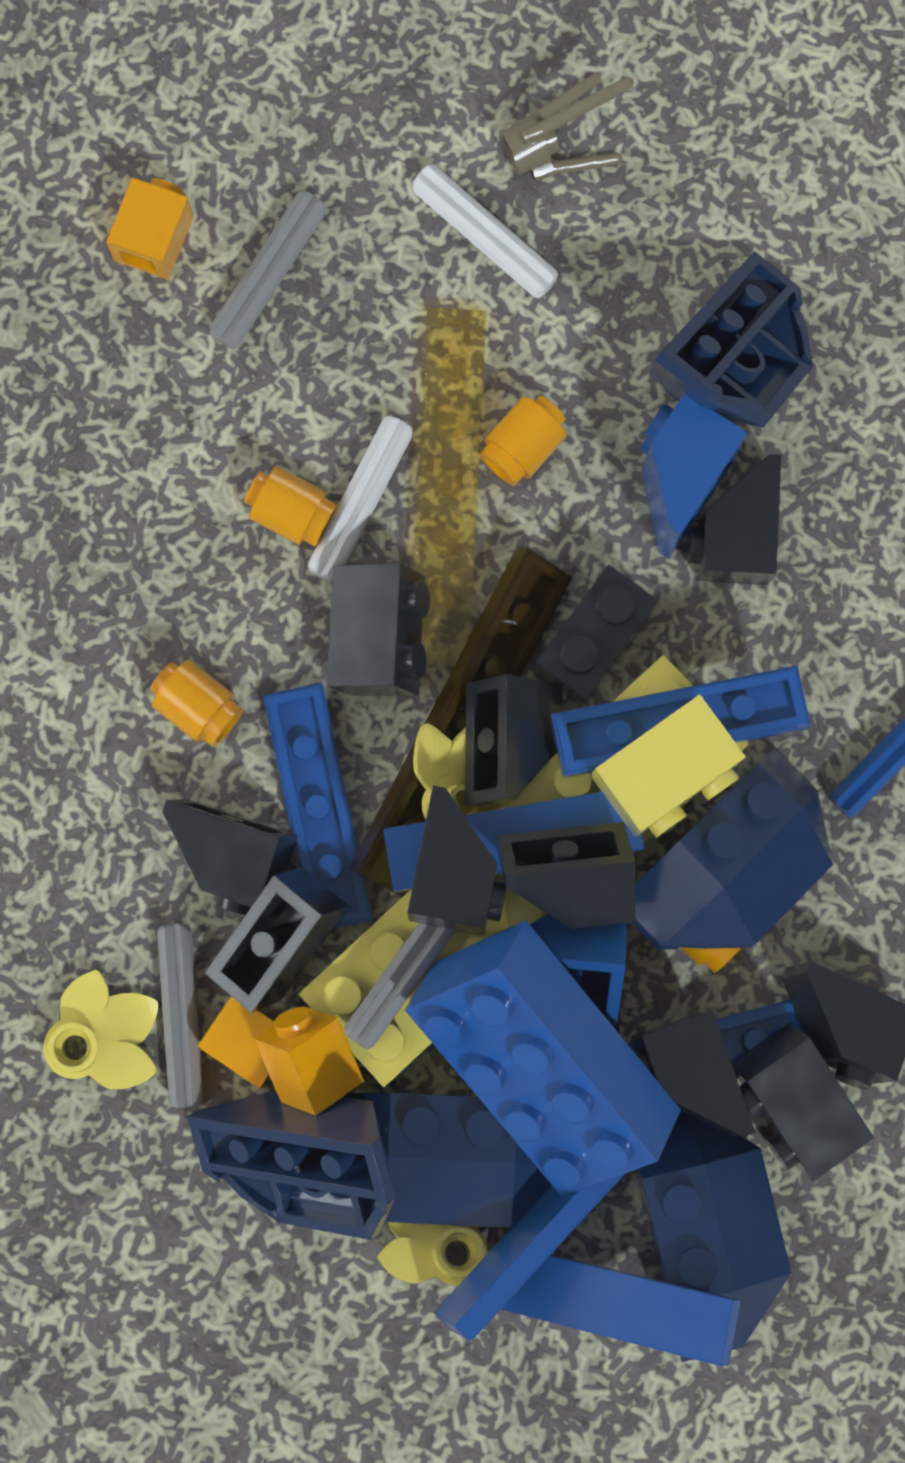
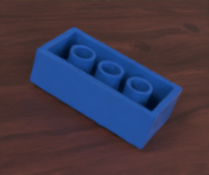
[405,920,681,1196]

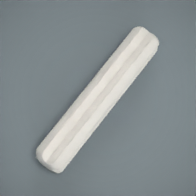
[412,164,558,298]
[308,416,412,582]

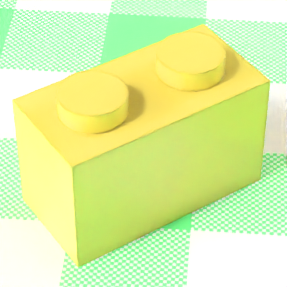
[591,694,746,838]

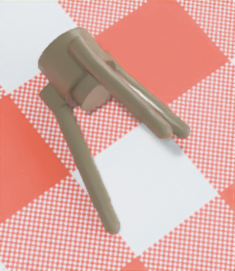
[501,73,634,182]

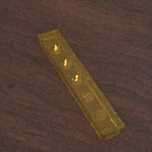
[414,308,487,664]

